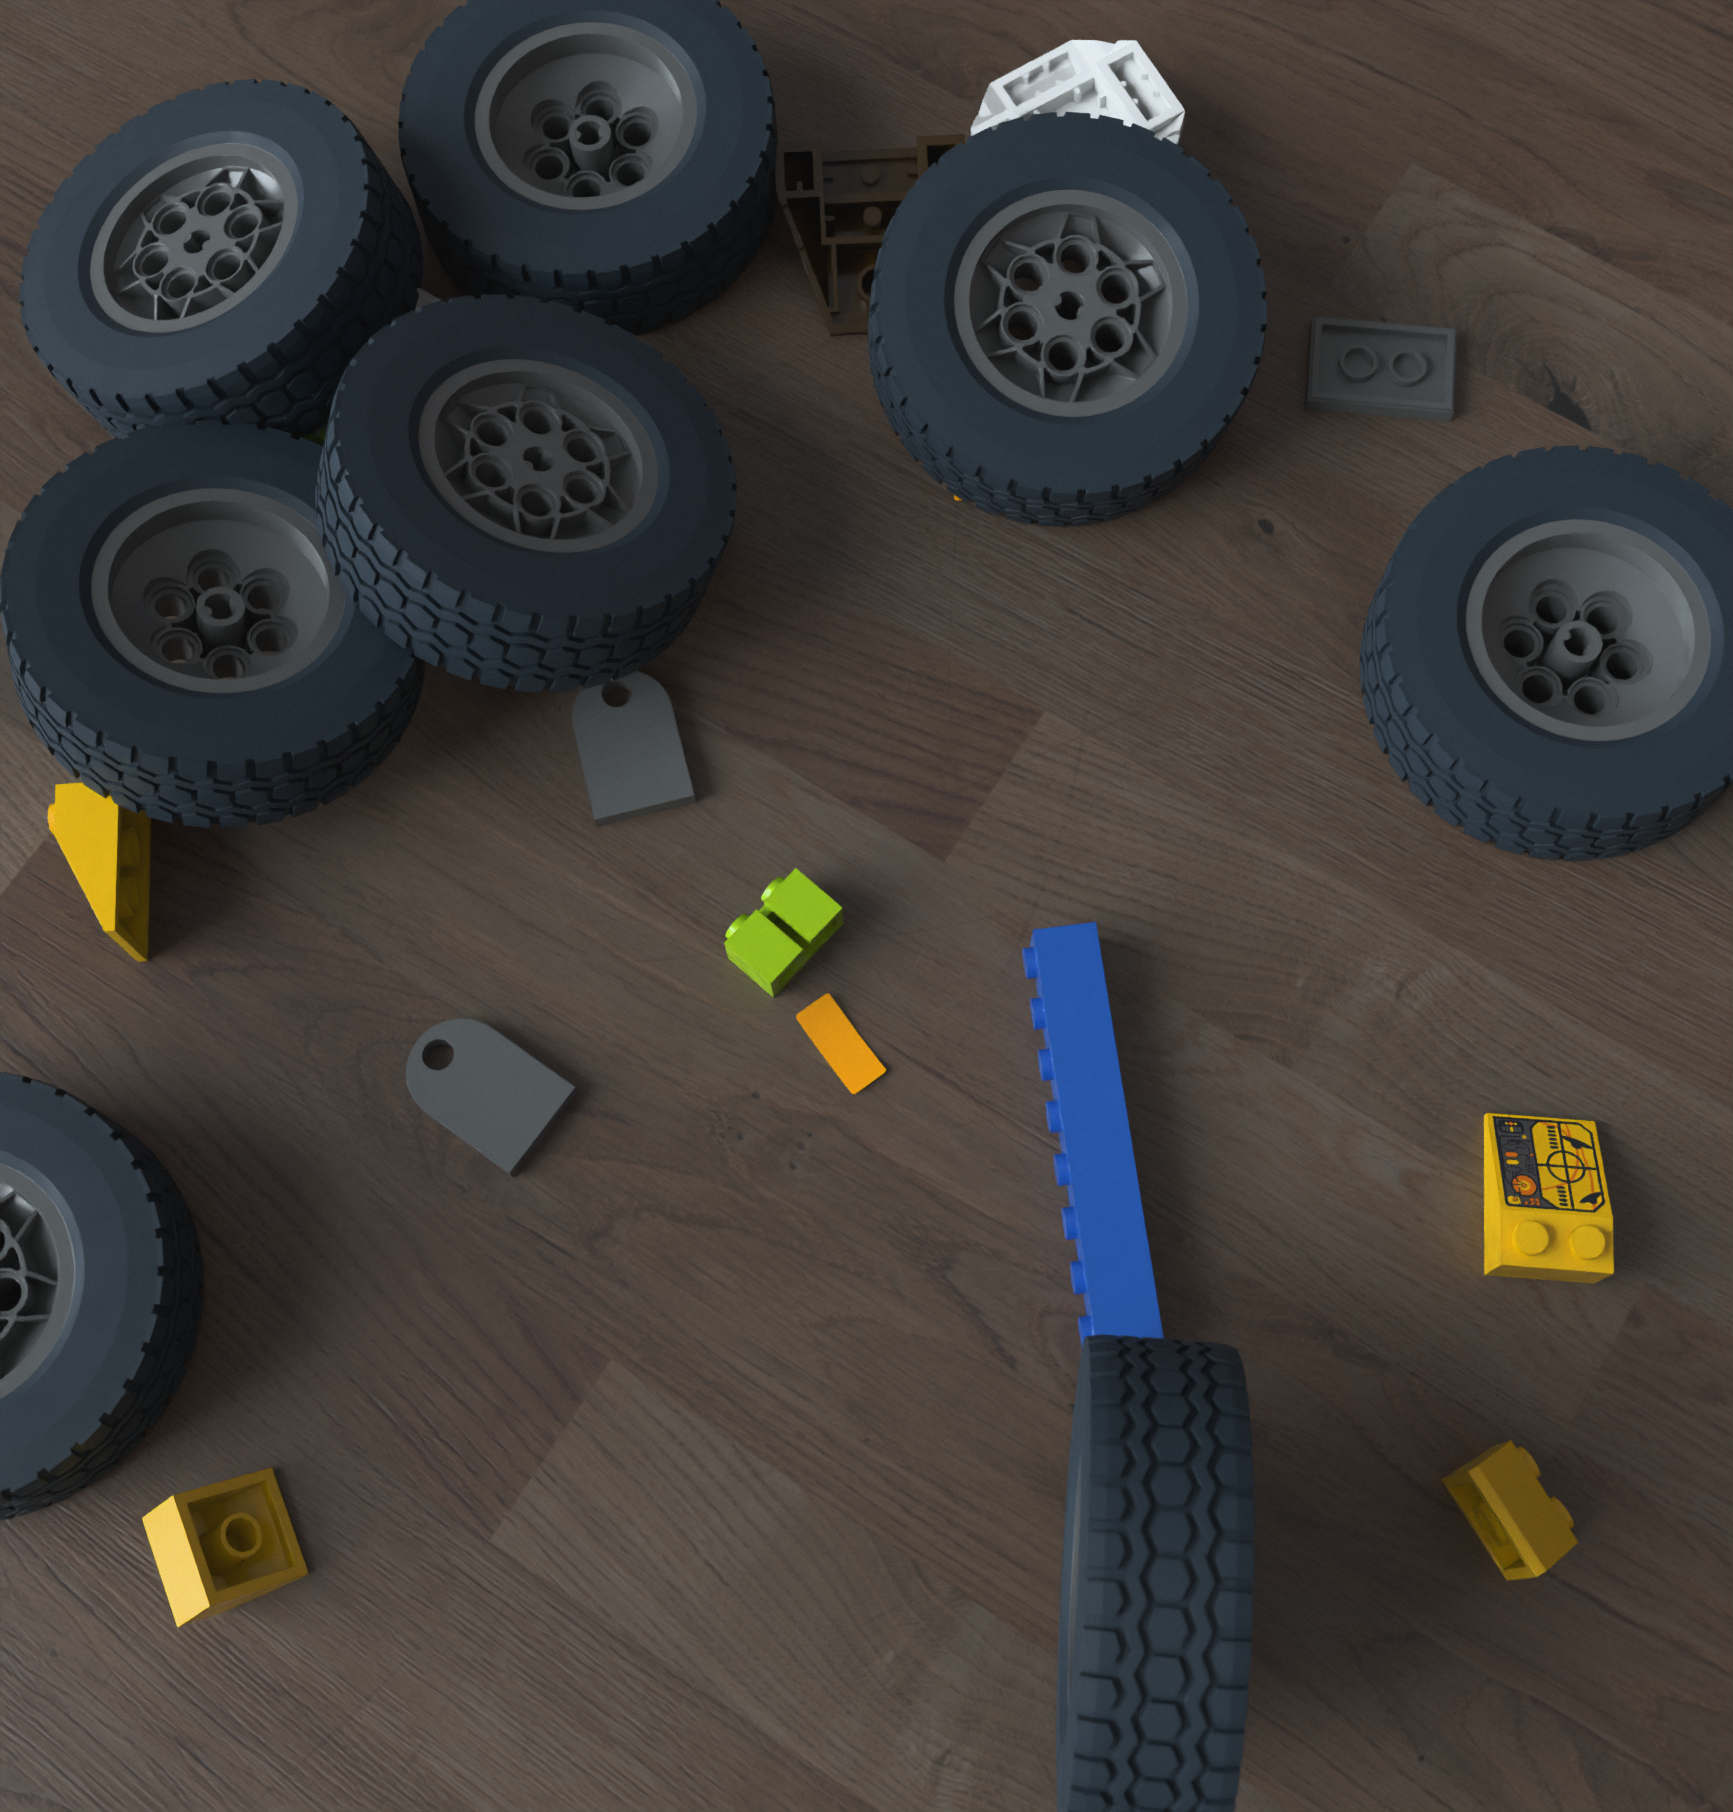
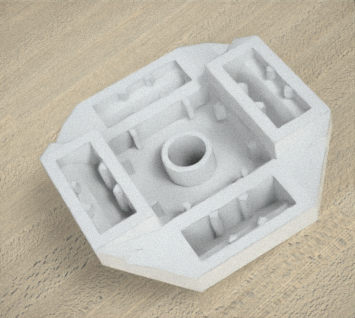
[971,40,1185,145]

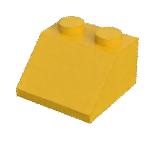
[1441,1440,1578,1580]
[142,1467,309,1627]

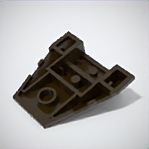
[775,134,965,336]

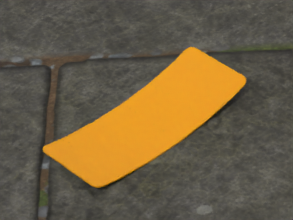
[796,993,886,1094]

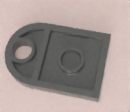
[572,671,696,827]
[406,1018,578,1177]

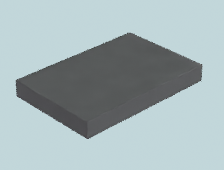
[1305,316,1457,422]

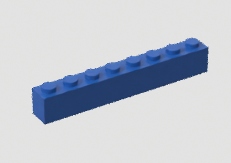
[1022,922,1164,1348]

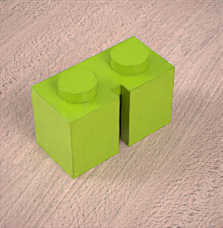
[724,868,844,998]

